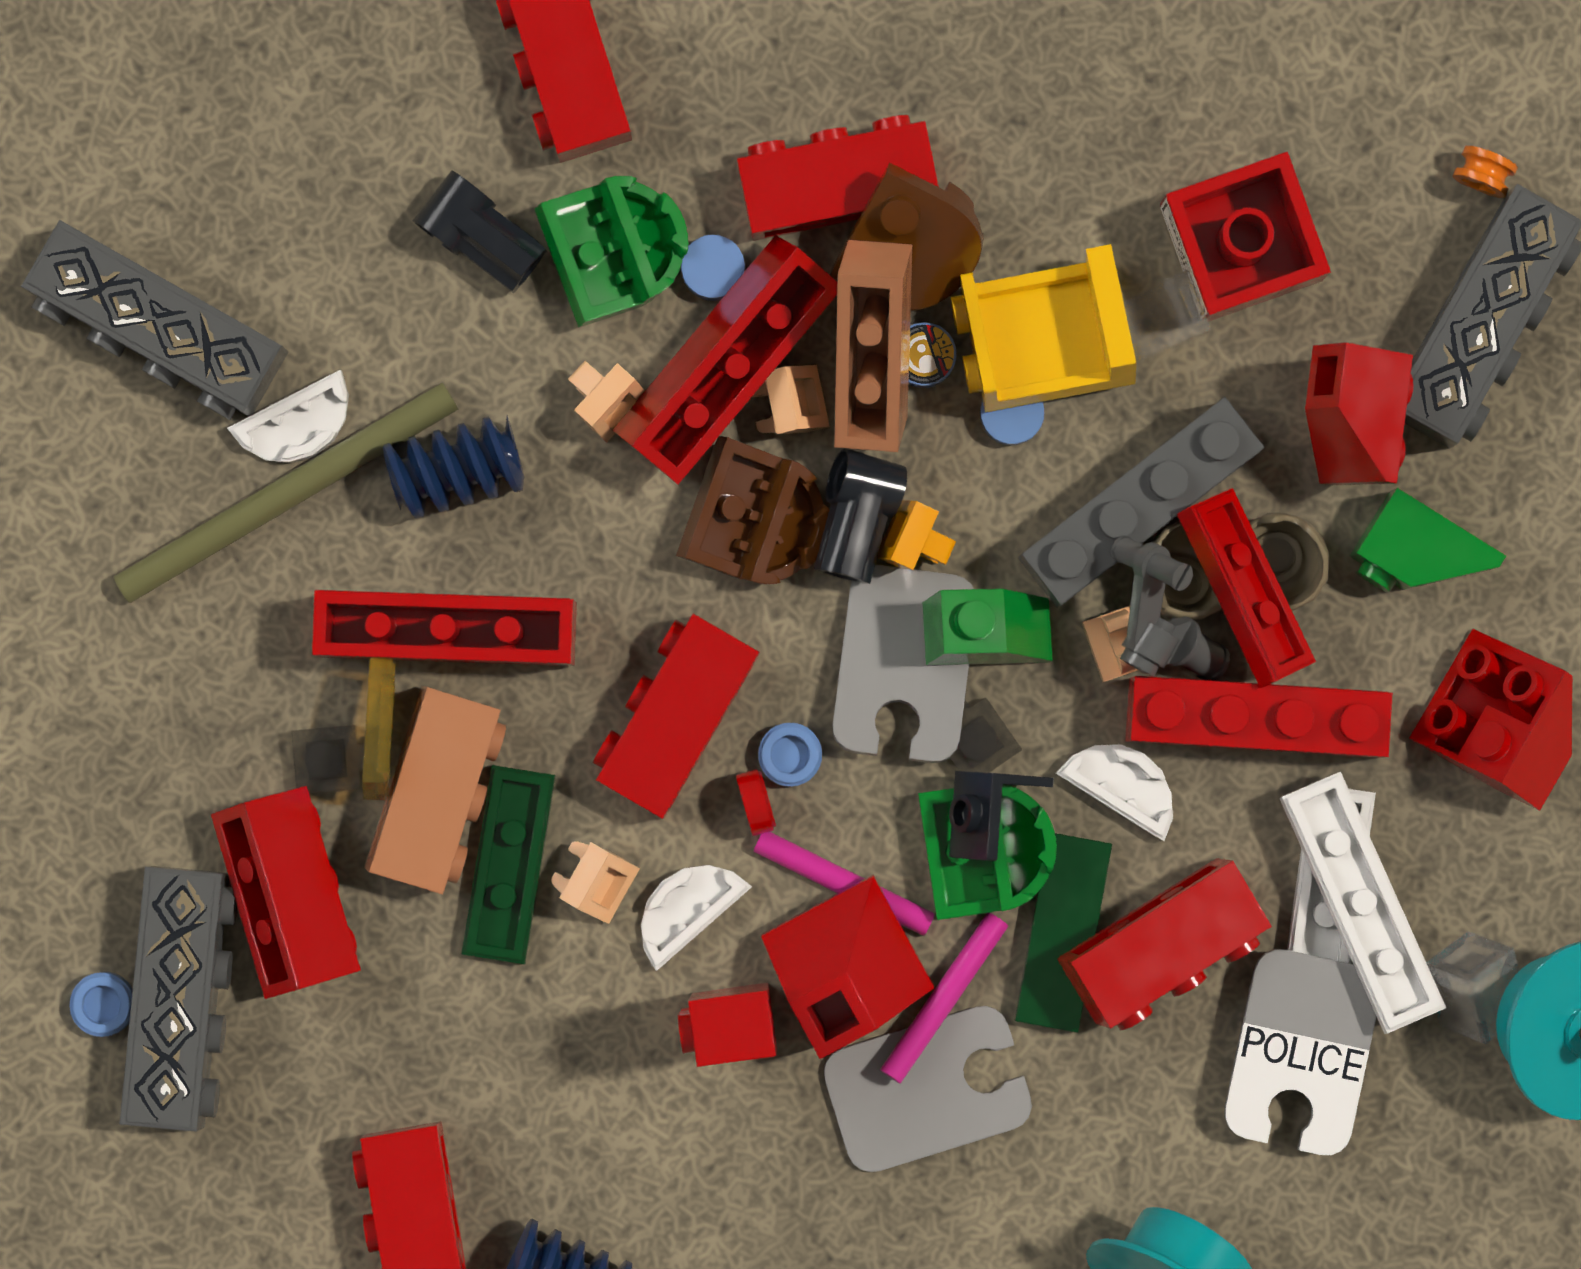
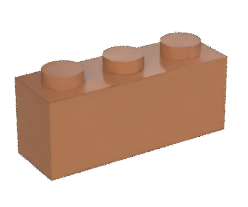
[834,240,913,452]
[364,685,506,895]

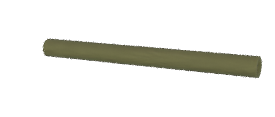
[113,382,459,603]

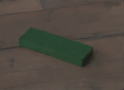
[461,765,556,964]
[1014,833,1112,1033]

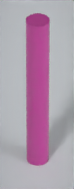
[753,832,935,936]
[879,913,1009,1084]

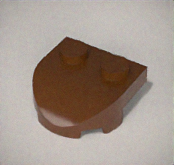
[830,162,984,310]
[676,436,829,584]

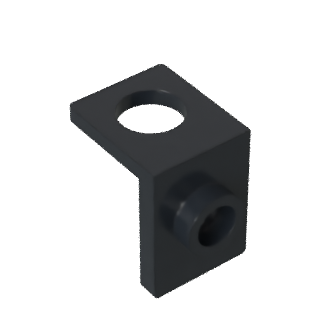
[949,771,1054,861]

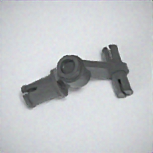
[1111,535,1230,681]

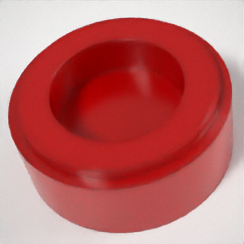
[736,769,776,836]

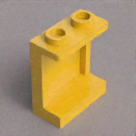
[950,244,1137,413]

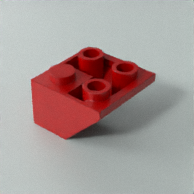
[1305,342,1414,485]
[1409,629,1573,811]
[761,874,935,1059]

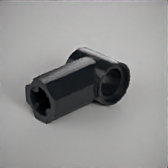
[412,170,547,293]
[814,448,907,584]

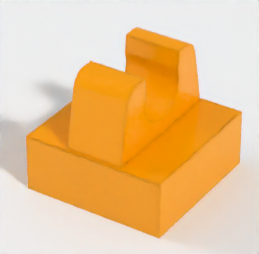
[877,500,956,570]

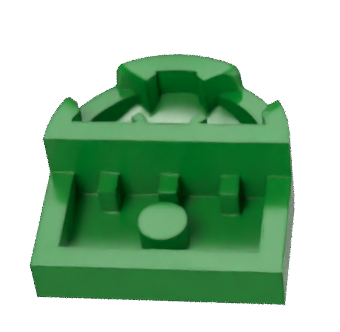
[534,176,689,328]
[918,784,1057,920]

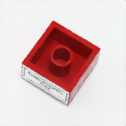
[1160,151,1331,324]

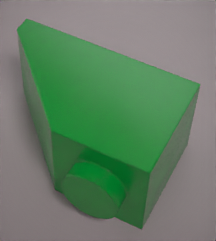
[1349,488,1506,593]
[922,589,1053,665]

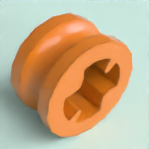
[1452,146,1518,198]

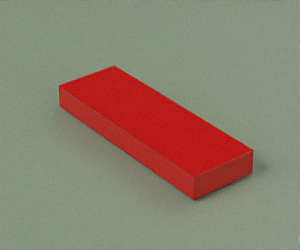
[1177,488,1316,689]

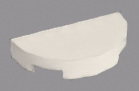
[227,370,349,463]
[1055,744,1173,841]
[641,865,752,971]

